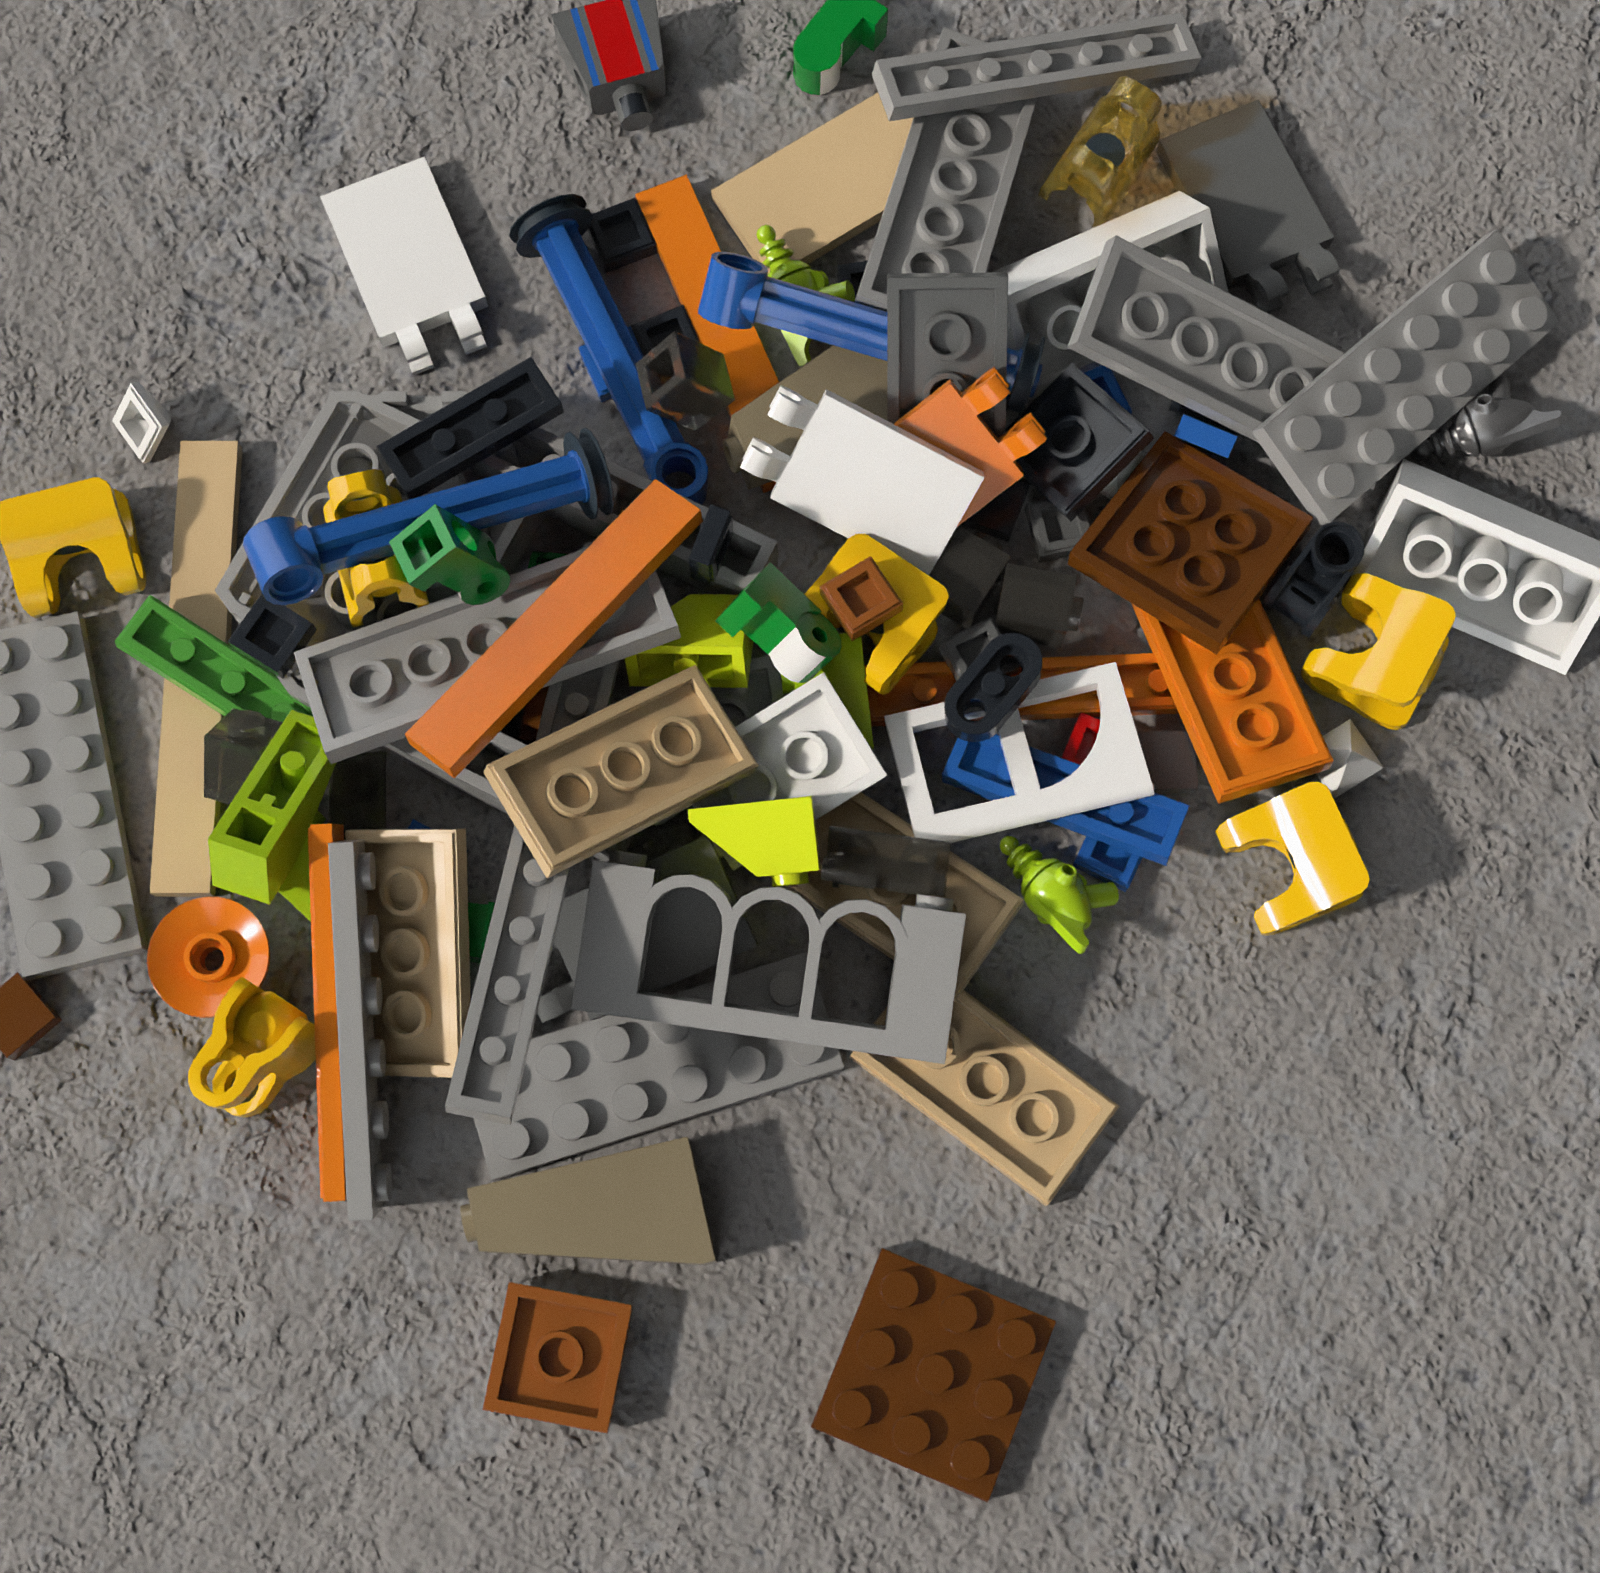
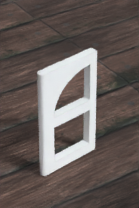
[884,662,1155,851]

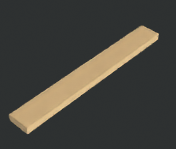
[150,441,243,897]

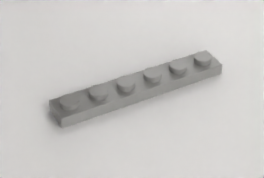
[872,12,1201,121]
[328,839,392,1221]

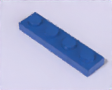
[942,734,1189,866]

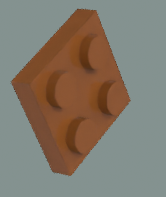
[483,1282,634,1433]

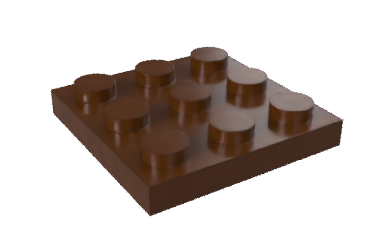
[1068,431,1314,655]
[811,1248,1056,1503]

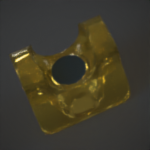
[1038,76,1162,228]

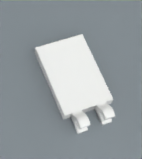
[320,156,488,375]
[740,385,984,575]
[655,672,887,871]

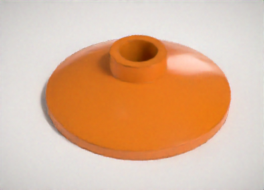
[147,896,270,1018]

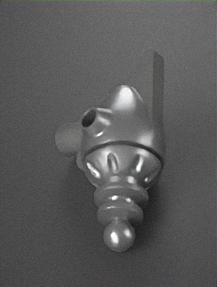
[1412,376,1563,459]

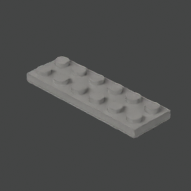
[855,26,1037,312]
[1252,229,1560,526]
[1067,235,1376,493]
[294,547,681,764]
[0,611,148,981]
[474,952,844,1182]

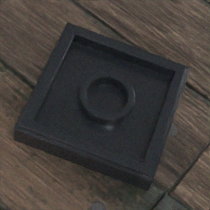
[1005,363,1154,522]

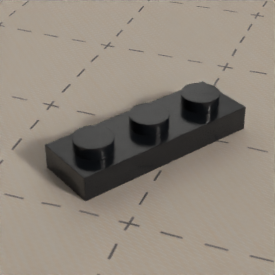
[377,357,564,500]

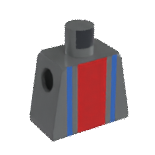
[551,0,667,131]

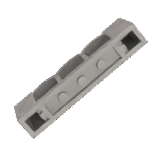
[571,850,966,1064]

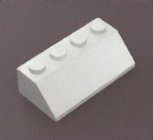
[993,191,1228,400]
[1348,459,1600,675]

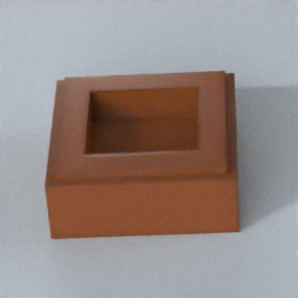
[820,556,903,641]

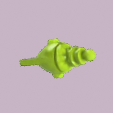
[756,225,855,366]
[1000,836,1119,954]

